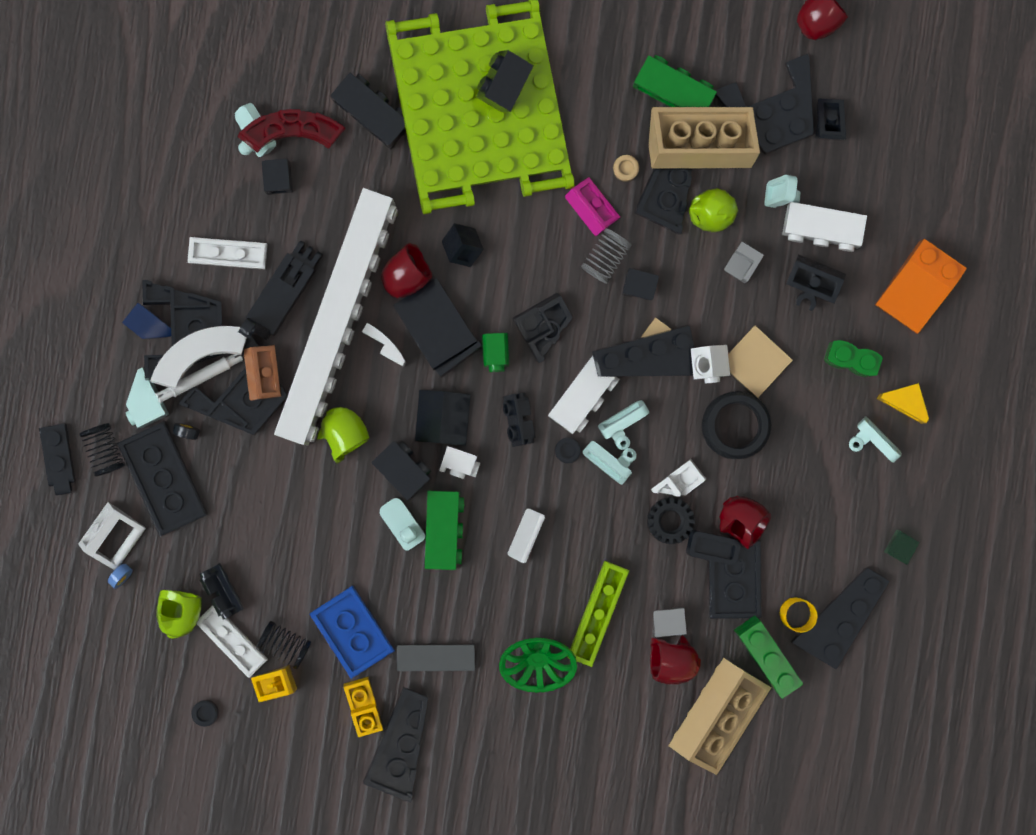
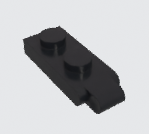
[39,424,76,496]

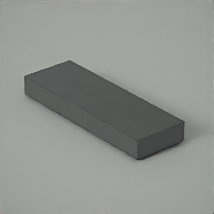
[397,644,475,671]

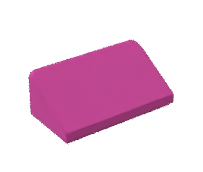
[565,177,620,236]

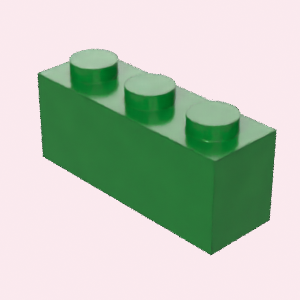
[633,55,717,107]
[425,491,464,570]
[734,616,803,699]

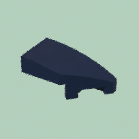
[122,303,171,340]

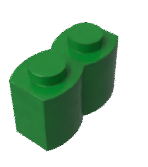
[482,333,510,372]
[824,340,883,377]

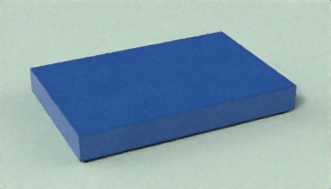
[309,586,395,679]

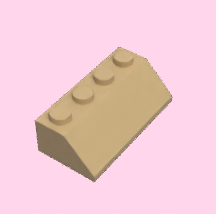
[649,107,760,169]
[669,658,772,775]

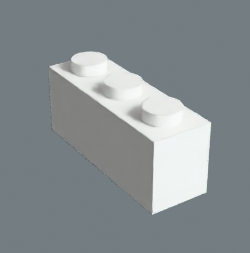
[782,202,867,252]
[548,356,620,434]

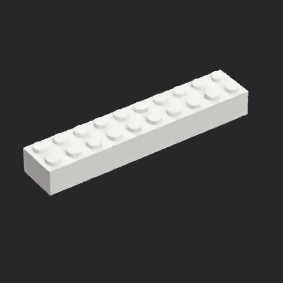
[274,188,398,446]

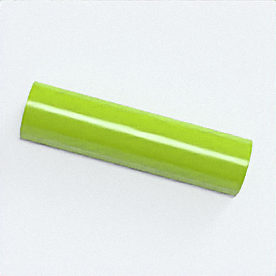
[567,560,629,667]

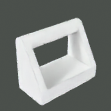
[78,502,146,570]

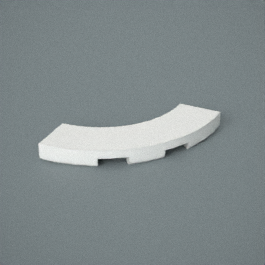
[150,326,247,389]

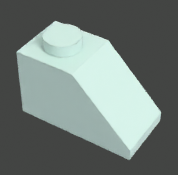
[126,368,169,428]

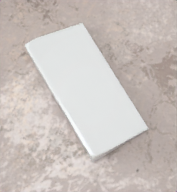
[508,509,545,563]

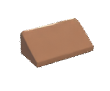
[244,345,281,400]

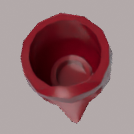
[797,0,848,41]
[381,243,432,299]
[719,495,771,549]
[650,635,701,684]

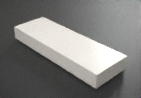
[188,237,268,270]
[197,605,268,678]

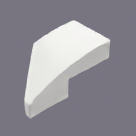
[651,459,706,497]

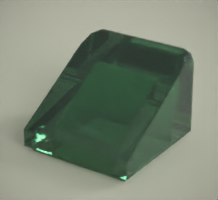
[884,530,920,565]

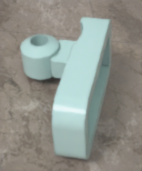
[235,103,276,157]
[765,175,801,208]
[598,400,650,450]
[849,416,902,463]
[583,441,636,485]
[380,498,426,550]

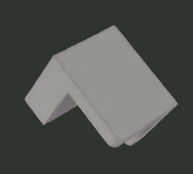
[724,242,764,283]
[653,607,687,637]

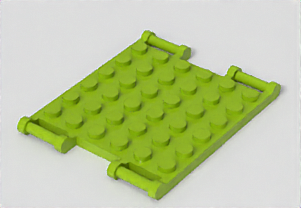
[385,0,574,214]

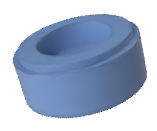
[108,564,133,589]

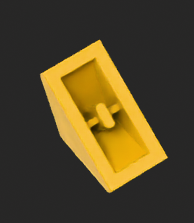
[877,383,929,424]
[251,665,297,702]

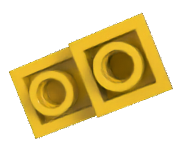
[343,677,383,738]

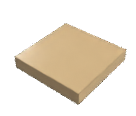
[728,326,793,398]

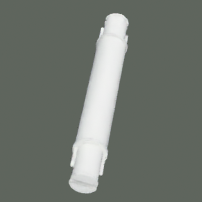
[155,354,243,403]

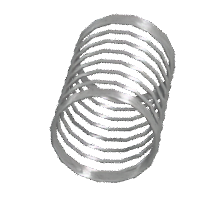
[581,228,632,284]

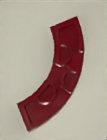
[237,109,346,153]

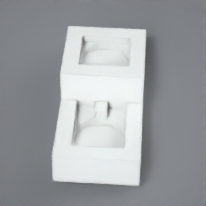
[362,323,406,367]

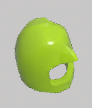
[688,188,738,233]
[317,407,370,464]
[156,590,201,639]

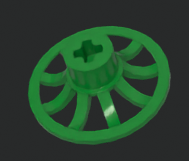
[499,638,577,693]

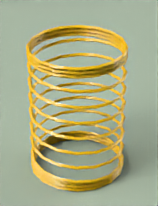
[779,597,818,633]

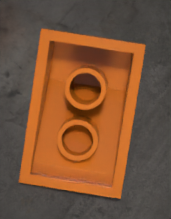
[875,239,967,334]

